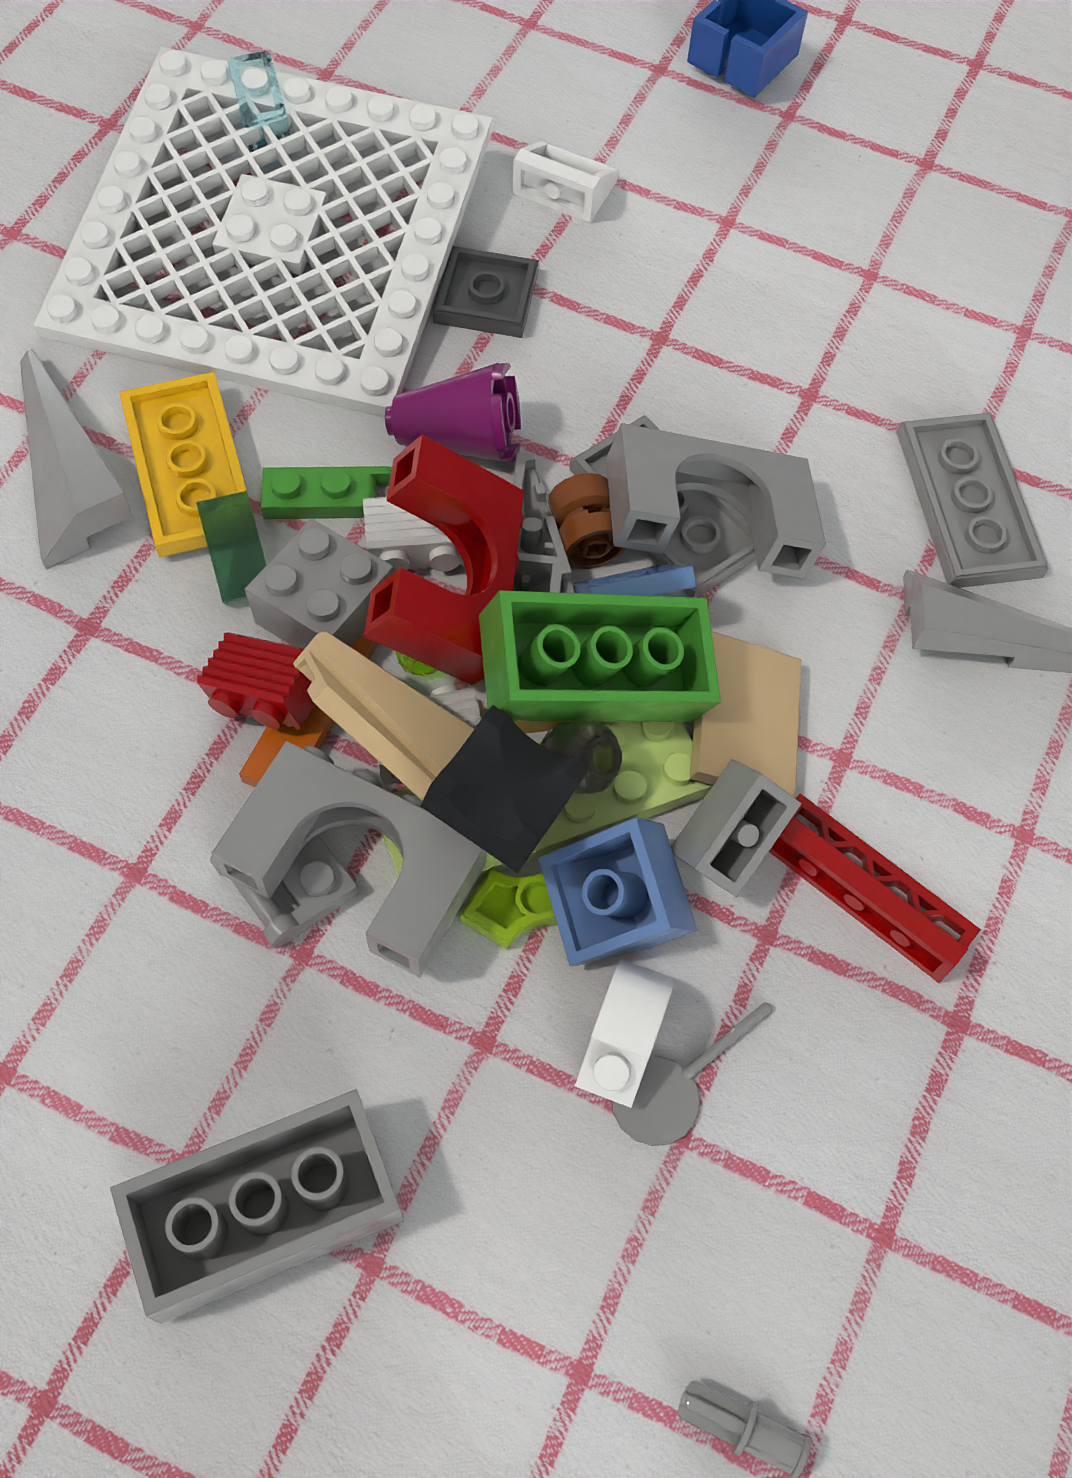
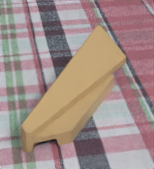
[293,631,474,801]

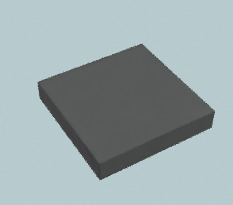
[433,246,539,338]

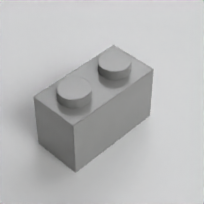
[671,759,802,898]

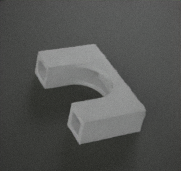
[606,423,826,579]
[211,741,487,978]

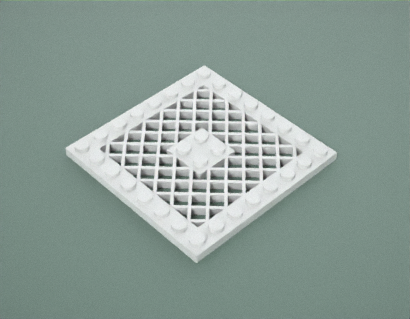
[33,47,493,417]

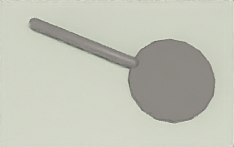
[611,1002,772,1146]

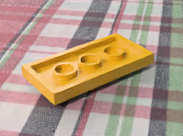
[119,372,258,558]

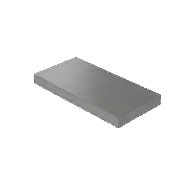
[897,412,1049,588]
[570,415,756,598]

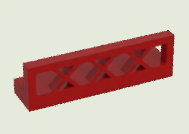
[769,793,981,983]

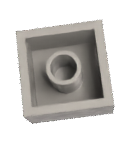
[245,518,394,649]

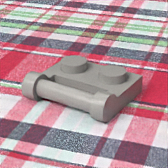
[210,834,359,948]

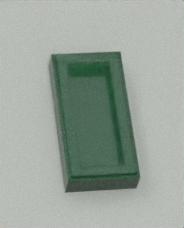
[196,491,266,604]

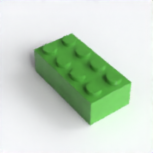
[479,591,721,722]

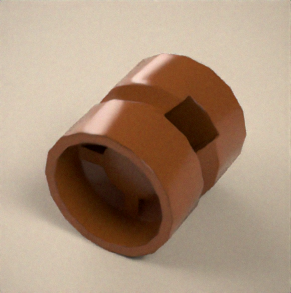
[548,473,627,569]

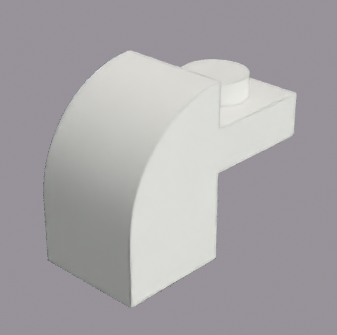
[575,959,675,1108]

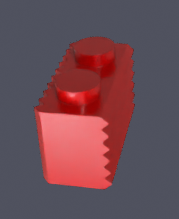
[197,632,315,730]

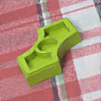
[459,870,558,950]

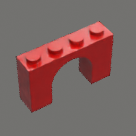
[364,434,524,685]

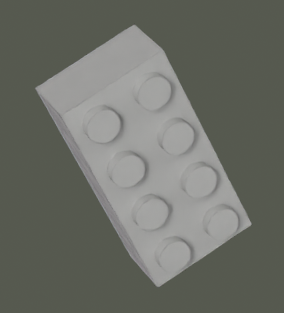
[110,1089,404,1324]

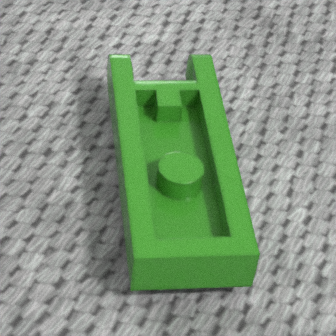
[261,466,392,519]

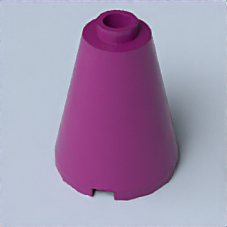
[385,363,521,463]

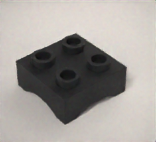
[420,705,588,873]

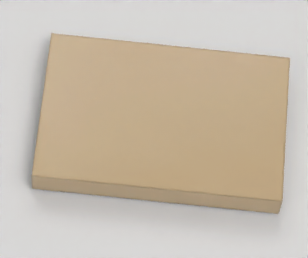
[689,631,802,798]

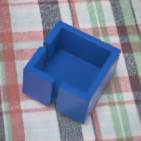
[687,0,808,98]

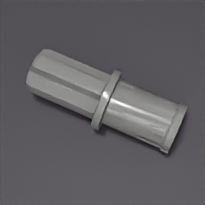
[678,1381,812,1478]

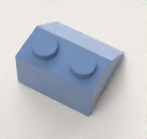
[538,817,698,966]

